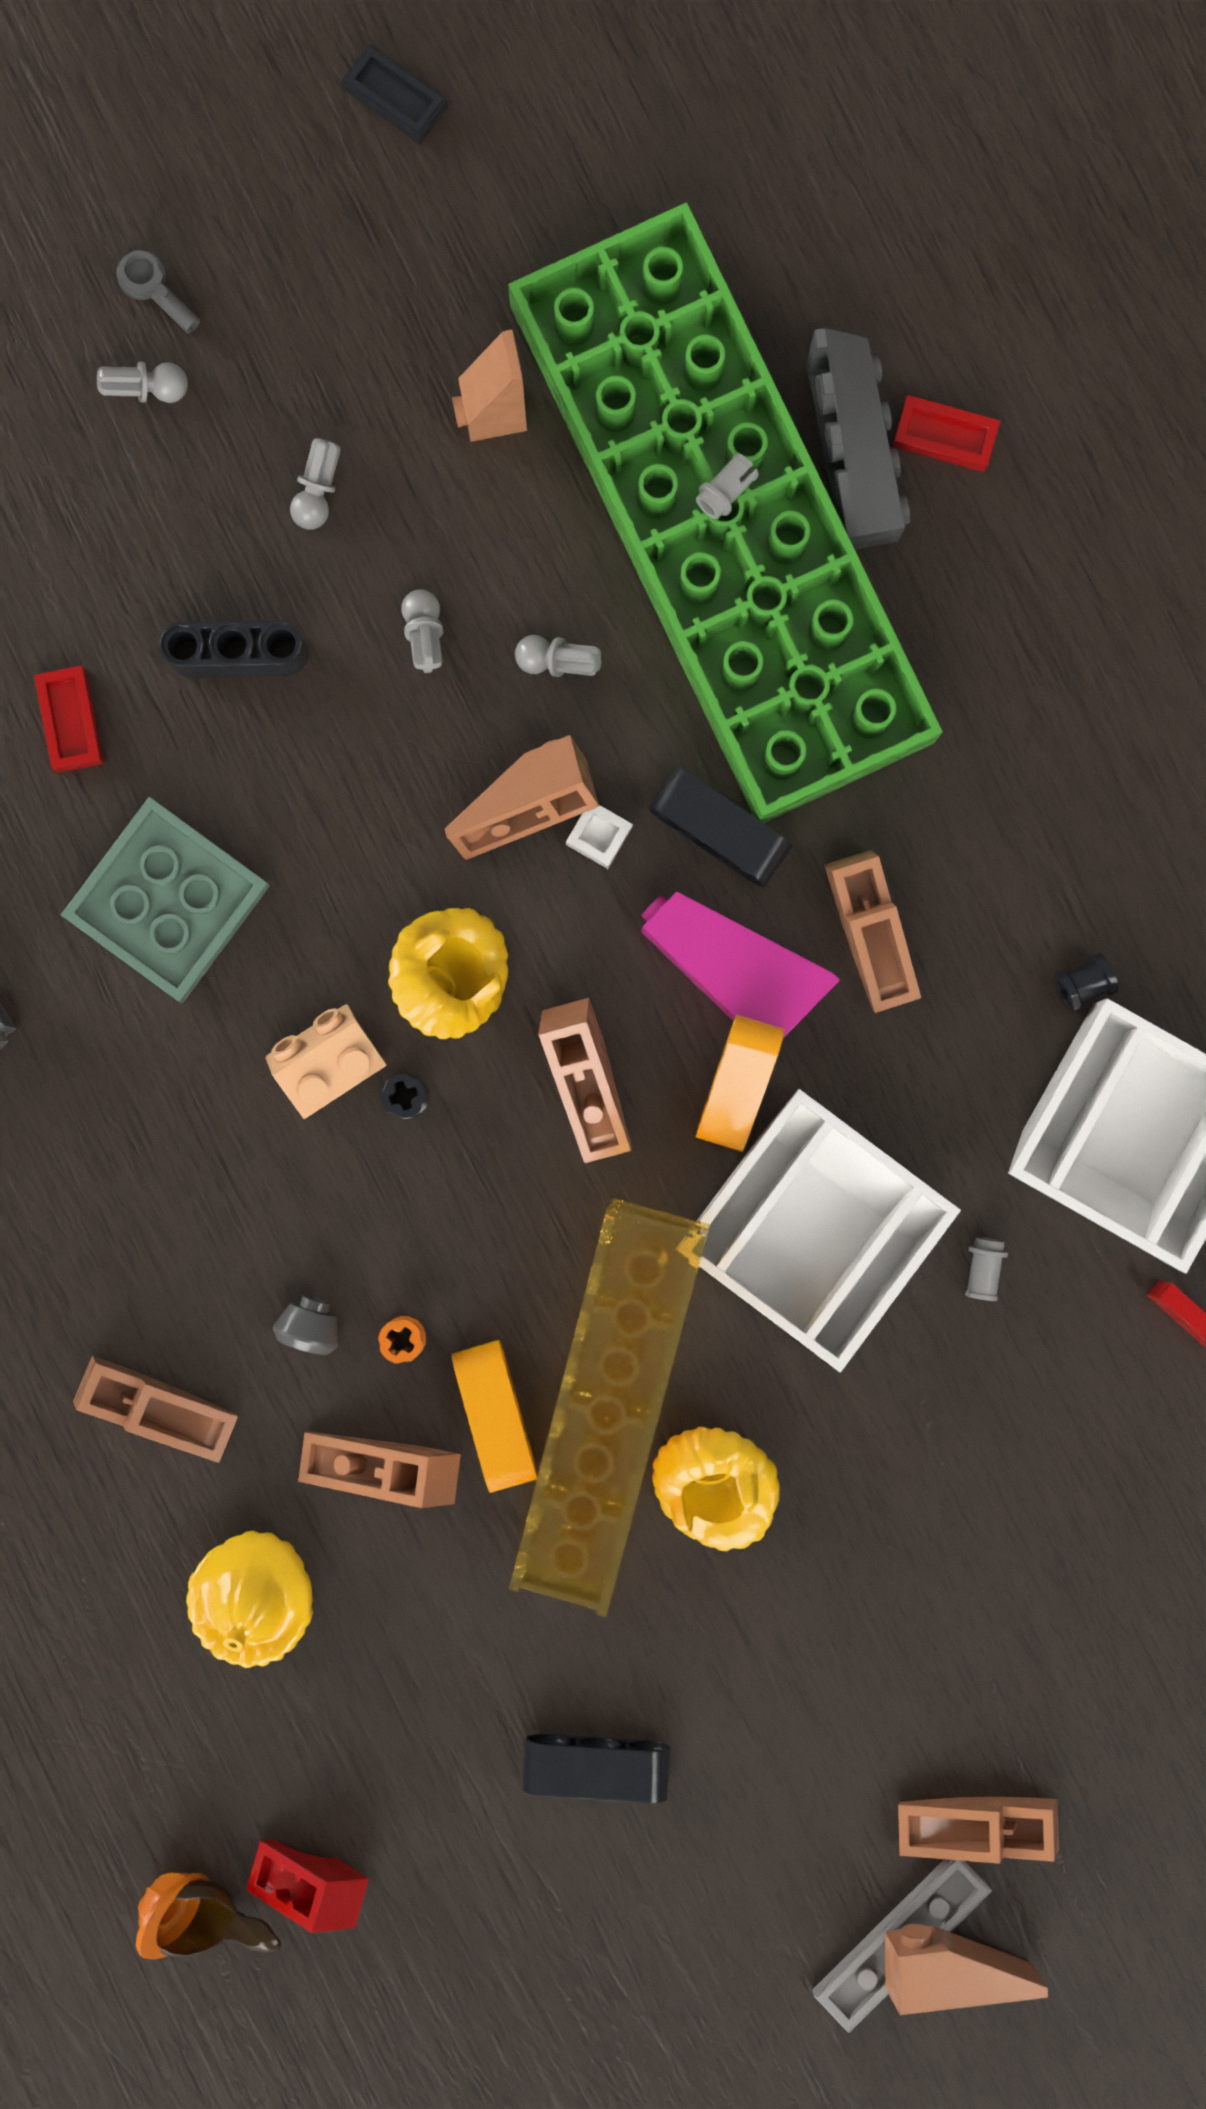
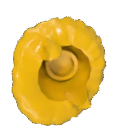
[388,908,508,1039]
[652,1427,779,1551]
[186,1530,313,1668]

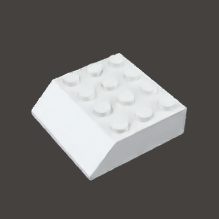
[1008,998,1206,1274]
[676,1089,961,1373]

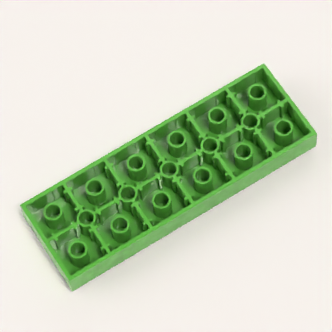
[508,202,943,823]

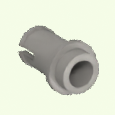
[696,453,759,519]
[965,1237,1009,1301]

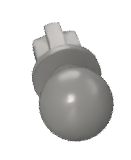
[97,362,188,403]
[290,438,341,530]
[401,589,443,673]
[515,635,602,677]

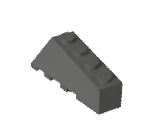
[805,328,910,549]

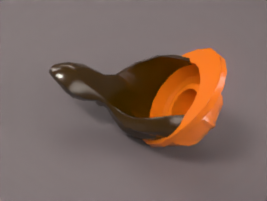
[136,1872,281,1960]

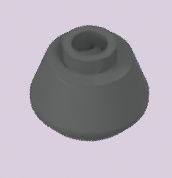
[273,1295,339,1355]

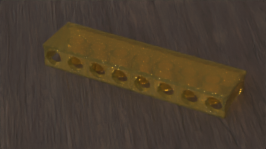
[509,1198,711,1617]

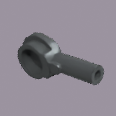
[117,250,200,334]

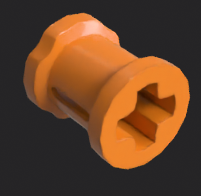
[378,1316,426,1364]

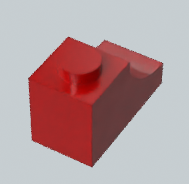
[246,1840,369,1933]

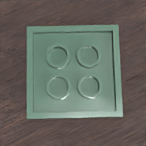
[61,797,270,1004]

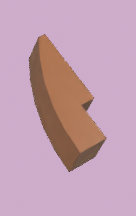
[824,850,921,1013]
[73,1355,238,1463]
[898,1797,1059,1864]

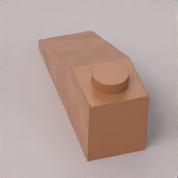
[452,330,527,442]
[445,735,599,860]
[539,998,632,1163]
[298,1432,461,1508]
[884,1924,1048,2015]

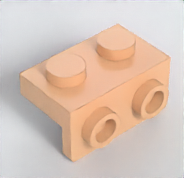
[265,1004,387,1119]

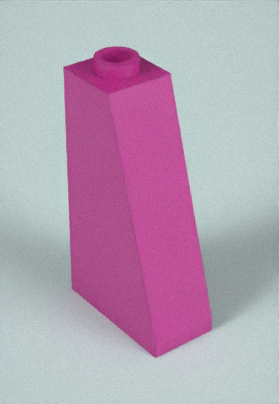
[641,892,840,1039]

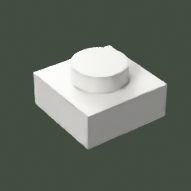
[566,805,633,869]

